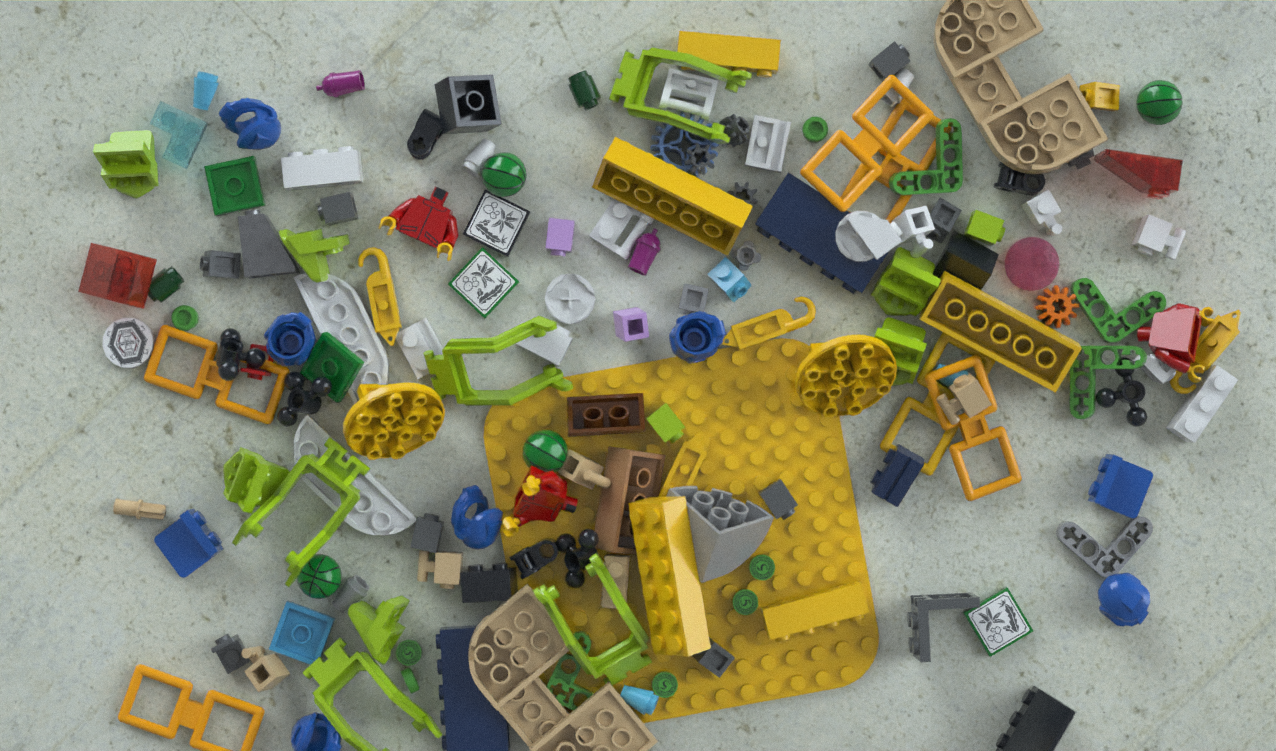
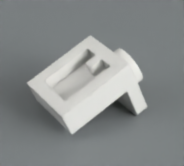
[1133,354,1176,384]

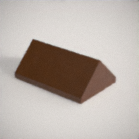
[567,393,646,437]

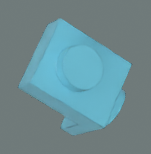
[707,257,751,302]

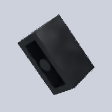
[460,563,518,603]

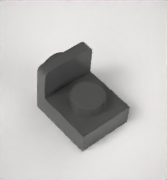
[926,197,962,243]
[200,250,241,279]
[211,634,251,674]
[691,637,735,678]

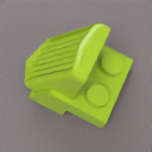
[93,130,159,199]
[279,229,350,283]
[871,247,941,317]
[874,317,927,386]
[223,447,290,514]
[348,595,410,665]

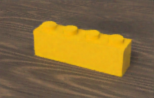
[677,31,781,78]
[761,581,870,642]

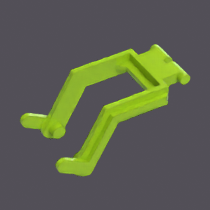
[609,47,752,144]
[423,316,573,406]
[232,437,371,587]
[533,553,652,686]
[303,637,442,751]

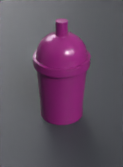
[316,70,365,98]
[628,228,661,276]

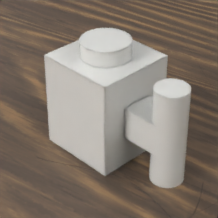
[1021,189,1062,236]
[892,206,935,258]
[1132,215,1186,260]

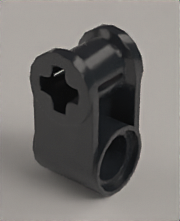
[407,109,443,160]
[993,162,1046,196]
[509,538,560,579]

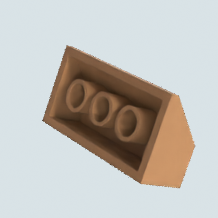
[595,446,666,554]

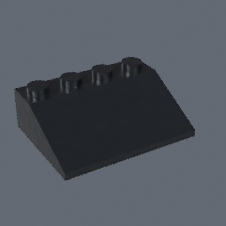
[996,686,1076,751]

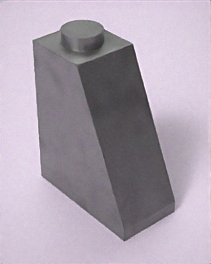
[238,210,300,279]

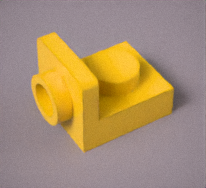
[1079,82,1120,111]

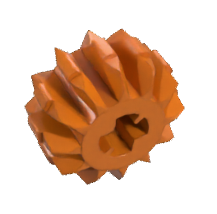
[1034,285,1079,329]

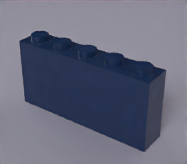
[755,172,890,294]
[436,625,510,751]

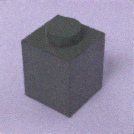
[868,41,911,82]
[318,192,359,226]
[758,479,798,520]
[411,513,444,553]

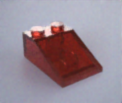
[1094,149,1183,199]
[78,243,157,309]

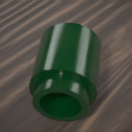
[568,70,601,110]
[145,266,185,303]

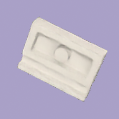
[745,115,791,173]
[396,318,443,380]

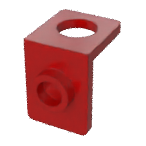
[240,344,274,380]

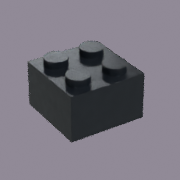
[434,75,502,134]

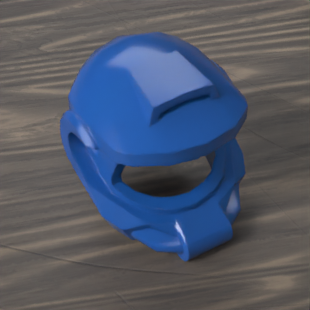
[219,98,281,150]
[669,311,727,364]
[264,312,316,366]
[451,485,503,550]
[1098,573,1150,627]
[291,712,342,751]

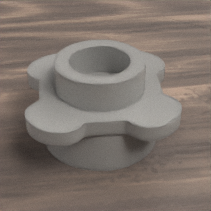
[731,241,761,271]

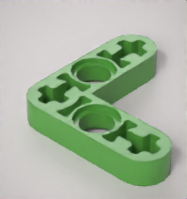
[889,118,963,195]
[1071,278,1166,343]
[1070,346,1147,419]
[547,631,594,711]

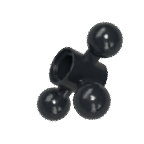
[216,328,266,381]
[1096,357,1147,427]
[277,371,332,427]
[556,529,599,589]

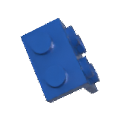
[1088,454,1153,518]
[154,509,224,578]

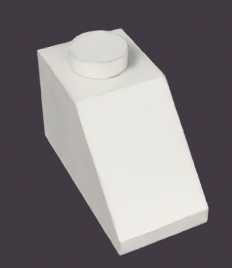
[845,214,903,259]
[516,325,573,366]

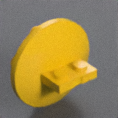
[795,335,897,418]
[343,383,445,460]

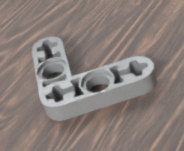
[1056,516,1153,578]

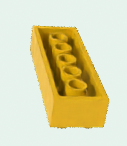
[592,137,753,256]
[919,271,1082,393]
[628,496,711,656]

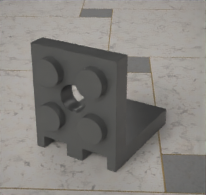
[907,593,980,662]

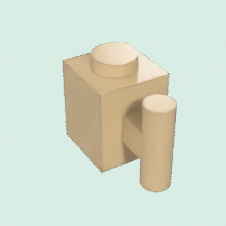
[936,373,992,425]
[557,449,611,490]
[417,550,463,589]
[242,646,290,692]

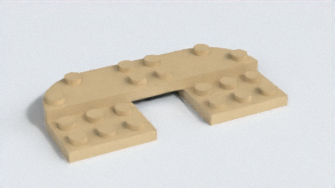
[933,0,1108,174]
[468,584,658,751]

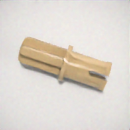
[113,498,166,520]

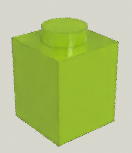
[963,210,1006,246]
[646,403,685,443]

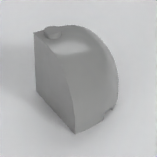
[667,486,774,583]

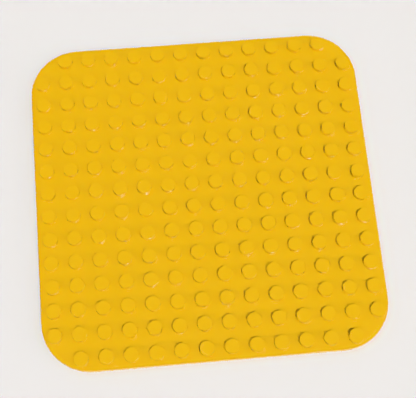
[483,338,879,723]

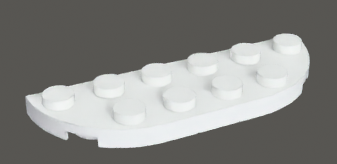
[294,273,389,404]
[294,415,417,535]

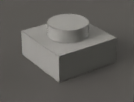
[679,283,709,312]

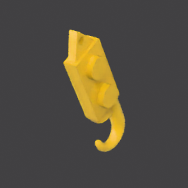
[358,247,402,346]
[721,296,816,350]
[1169,310,1241,394]
[658,431,707,497]

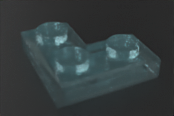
[150,101,208,169]

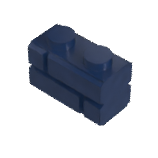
[870,444,924,507]

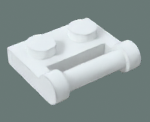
[659,68,718,121]
[589,199,654,261]

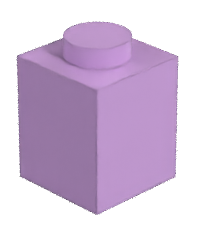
[545,218,575,257]
[613,307,649,342]

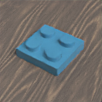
[269,601,335,665]

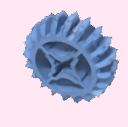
[650,112,719,177]

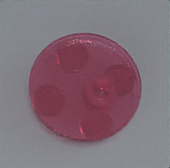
[1005,237,1059,291]

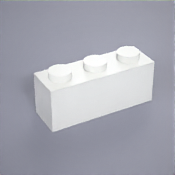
[281,146,364,191]
[1166,365,1238,443]

